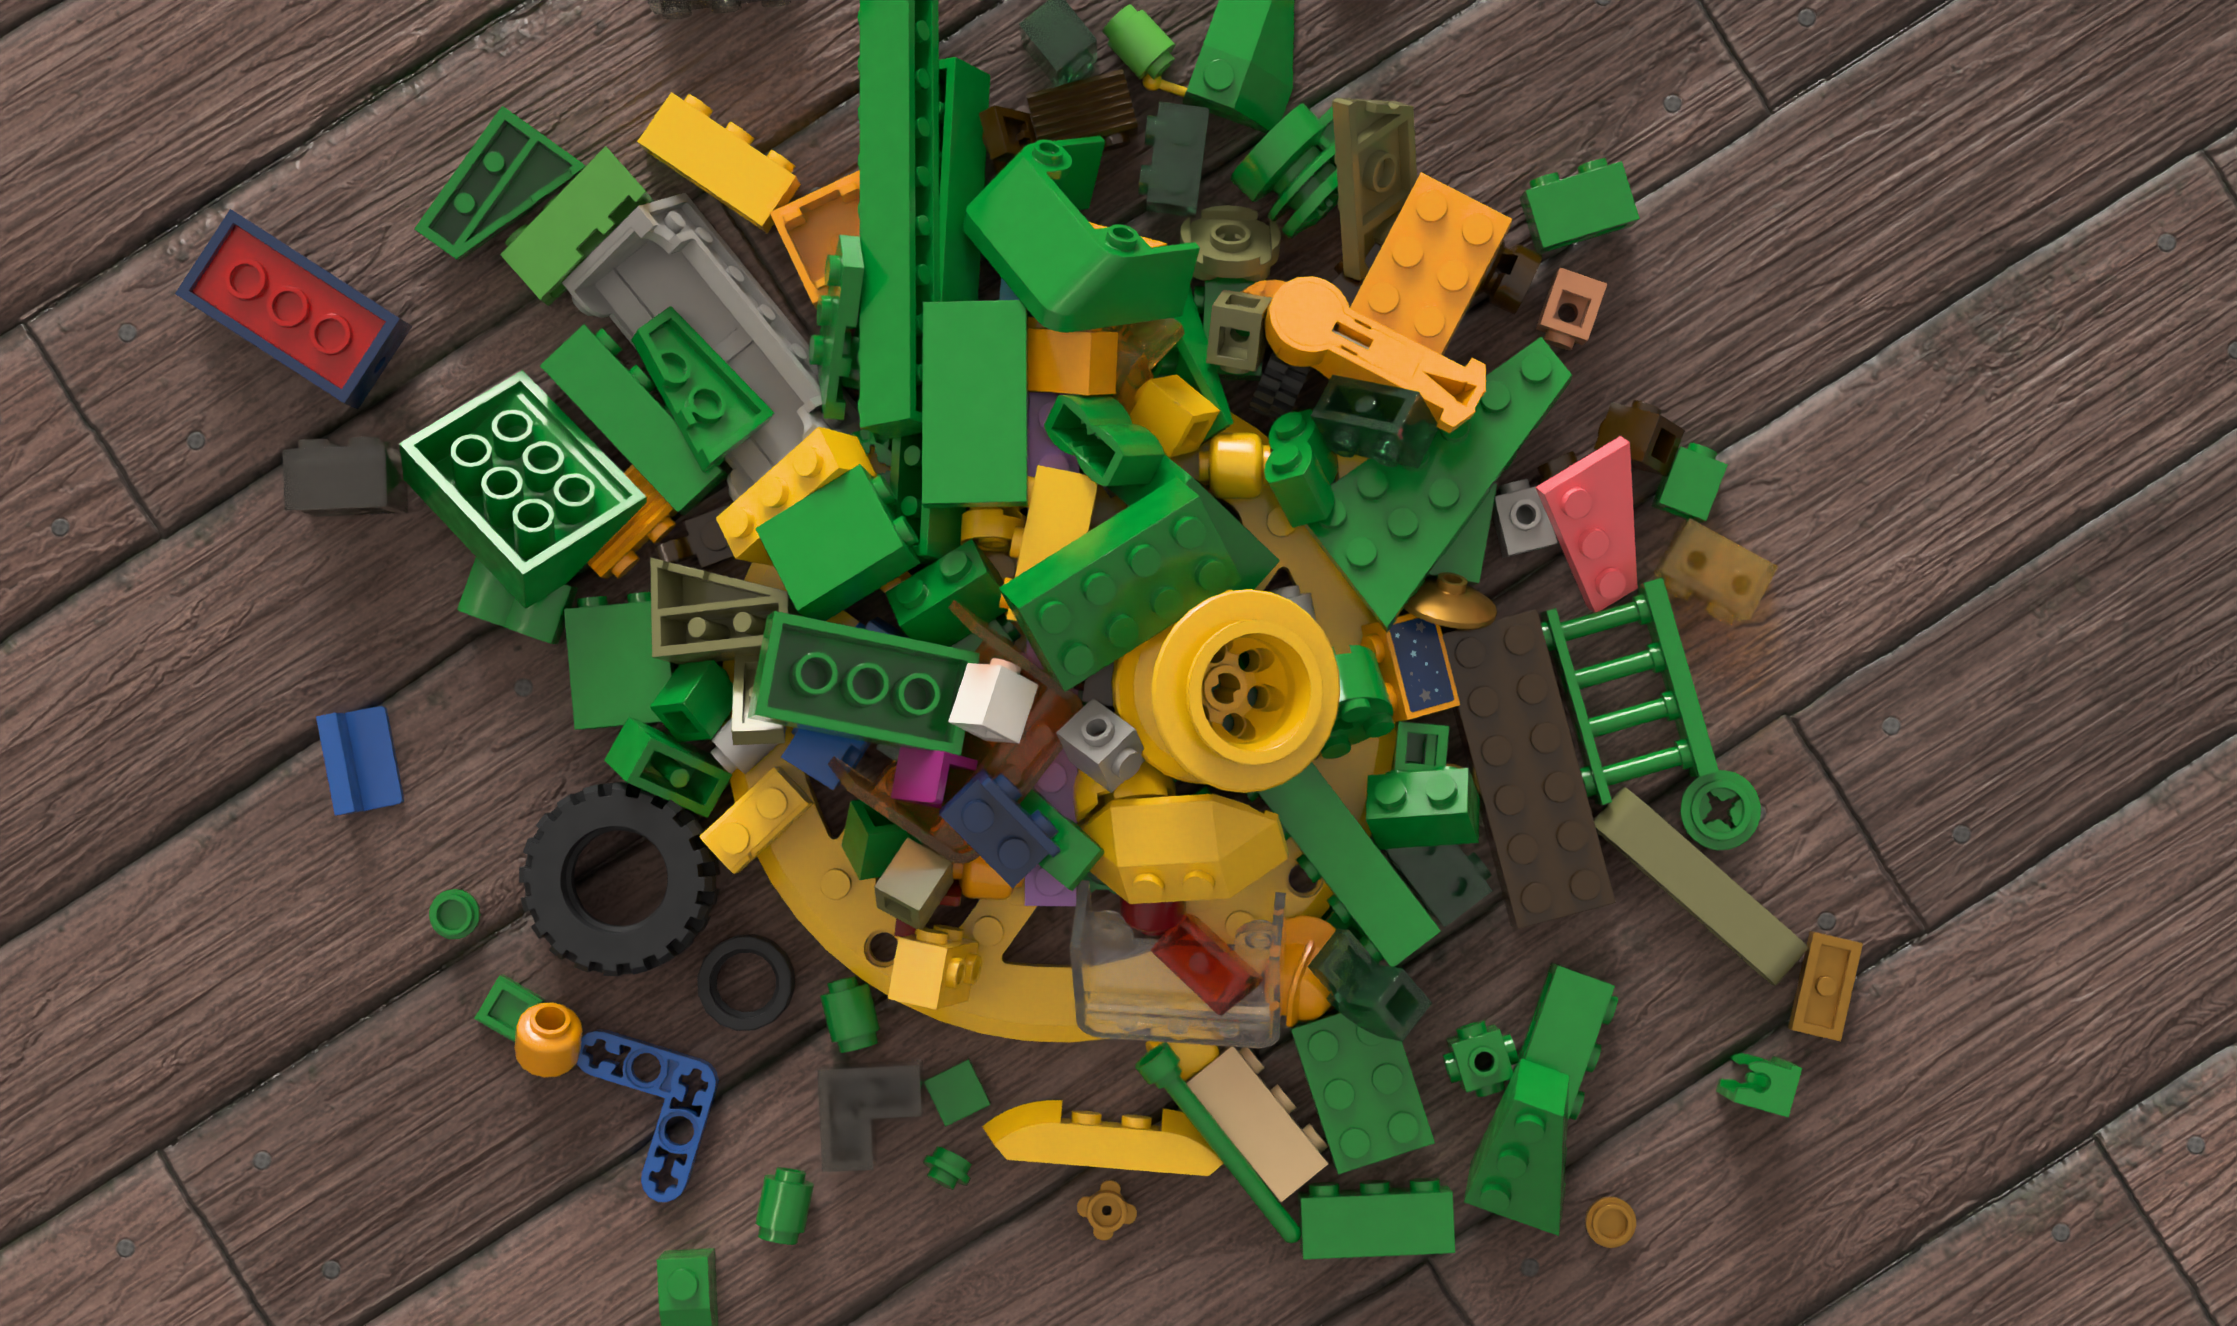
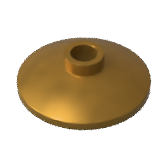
[1404,572,1497,629]

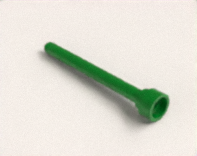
[1135,1042,1302,1244]

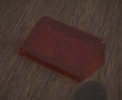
[1151,913,1264,1016]

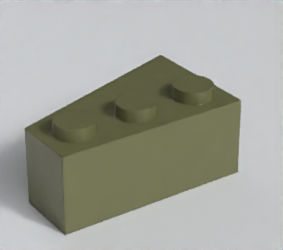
[650,557,804,665]

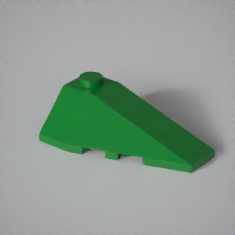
[1182,0,1294,134]

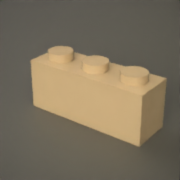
[1186,1042,1328,1202]

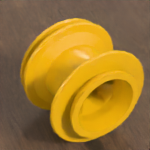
[1111,589,1340,793]

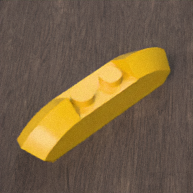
[982,1100,1235,1176]

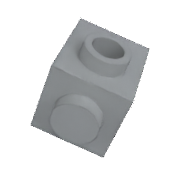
[1492,479,1557,558]
[1056,698,1145,793]

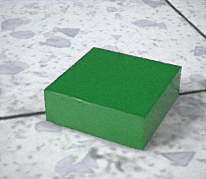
[474,974,545,1042]
[924,1058,991,1127]

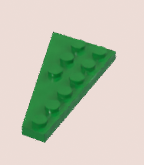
[1304,337,1572,633]

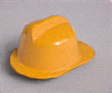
[1266,915,1349,1028]

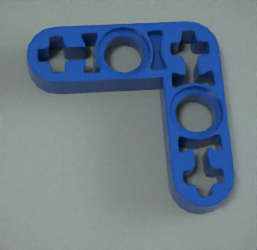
[577,1029,719,1202]

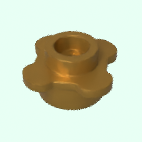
[1077,1180,1137,1240]

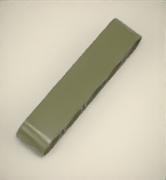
[1594,787,1808,986]

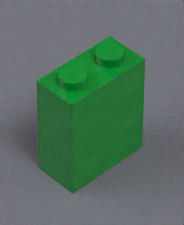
[755,464,921,621]
[564,592,677,730]

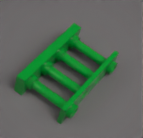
[1540,577,1719,805]

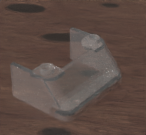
[1070,880,1286,1048]

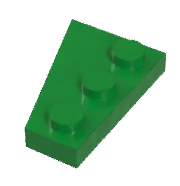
[809,235,864,420]
[631,306,775,473]

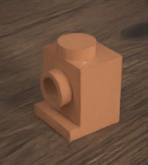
[1536,268,1607,350]

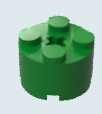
[1321,645,1395,759]

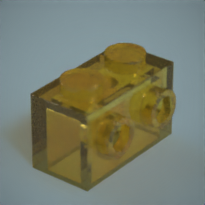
[1653,518,1778,625]

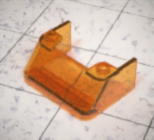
[828,600,1083,863]

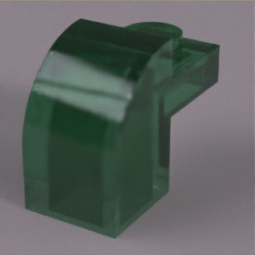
[1307,929,1432,1042]

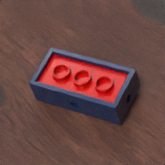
[175,209,412,409]

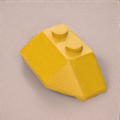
[1079,794,1289,904]

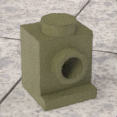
[1206,289,1272,374]

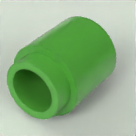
[1102,4,1176,80]

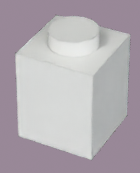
[948,658,1038,744]

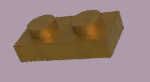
[1788,931,1863,1042]

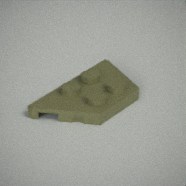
[1332,98,1417,281]

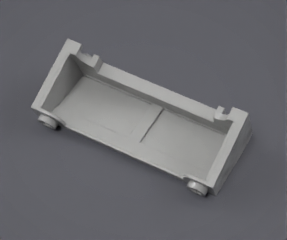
[562,193,862,501]

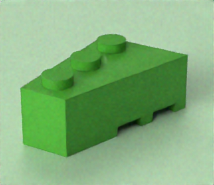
[500,146,654,306]

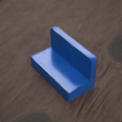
[316,706,404,816]

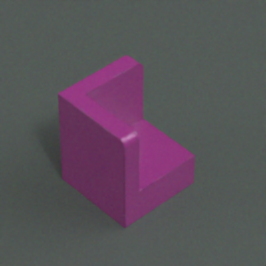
[891,747,978,809]

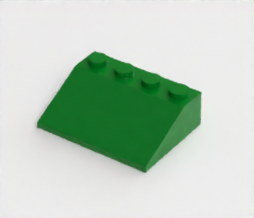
[399,370,647,609]

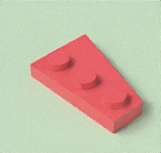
[1535,436,1638,613]

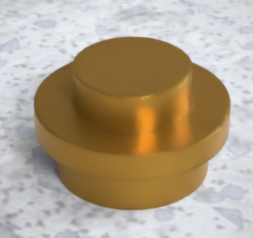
[1585,1196,1636,1248]

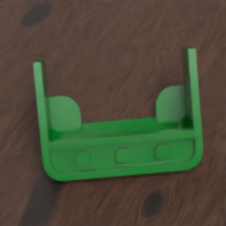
[963,136,1200,333]

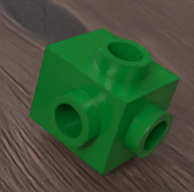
[1442,1020,1519,1097]

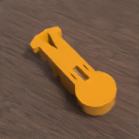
[1264,276,1486,433]

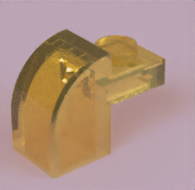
[1101,318,1185,415]

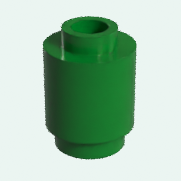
[820,976,880,1053]
[755,1167,814,1245]

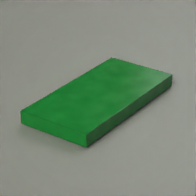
[922,300,1028,508]

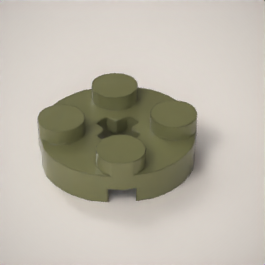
[1180,205,1281,282]

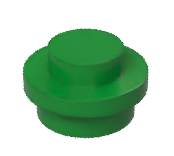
[429,889,481,939]
[923,1146,972,1190]

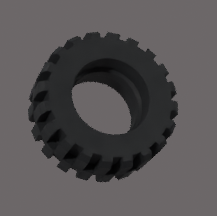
[519,782,720,977]

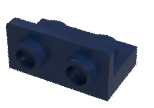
[938,768,1061,888]

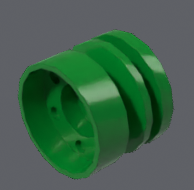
[1230,103,1339,239]

